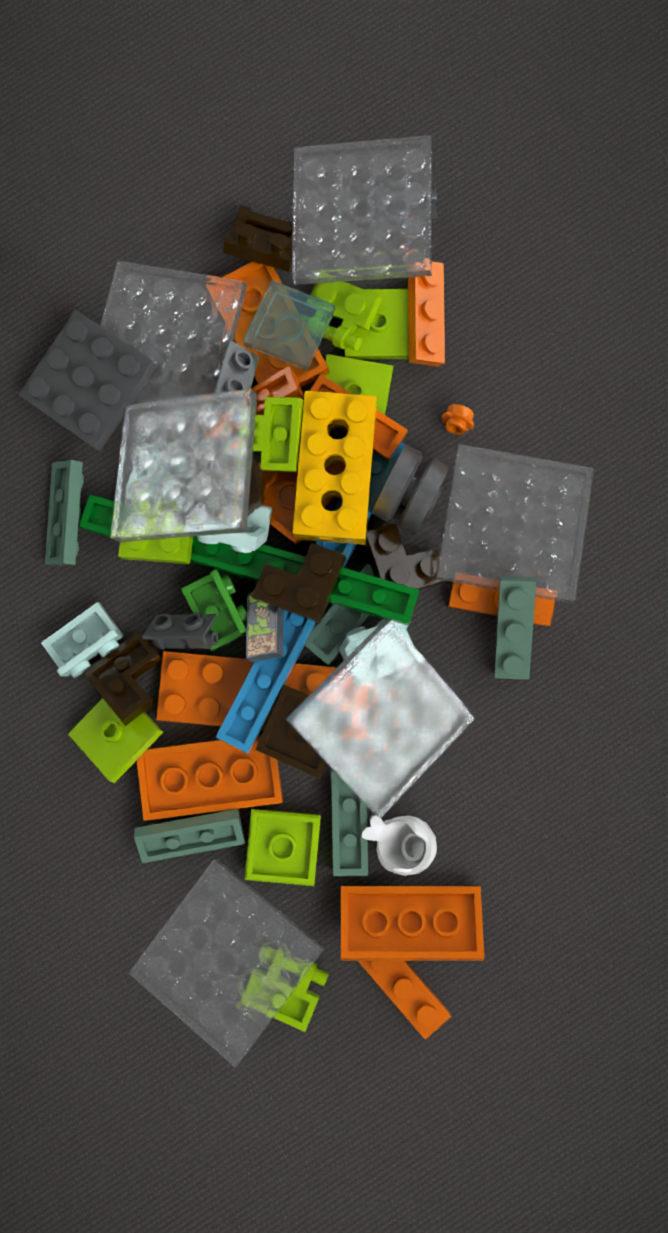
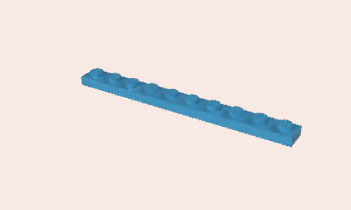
[216,442,406,754]

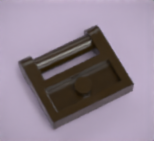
[223,205,306,272]

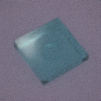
[243,280,335,371]

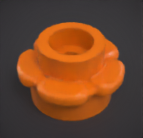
[441,404,474,435]

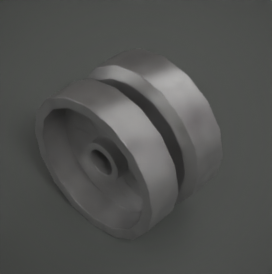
[372,444,450,535]

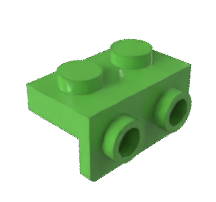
[181,569,247,651]

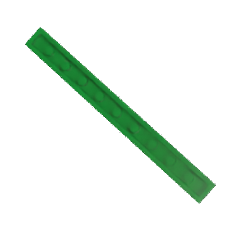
[79,494,420,626]

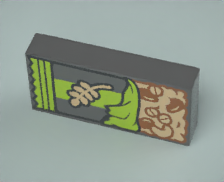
[246,593,284,663]

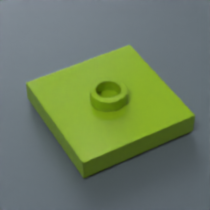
[345,289,409,359]
[325,354,393,415]
[68,698,163,783]
[245,808,321,886]

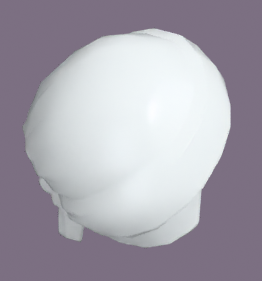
[362,815,437,876]

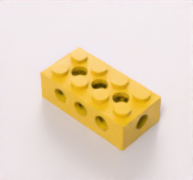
[293,391,377,545]

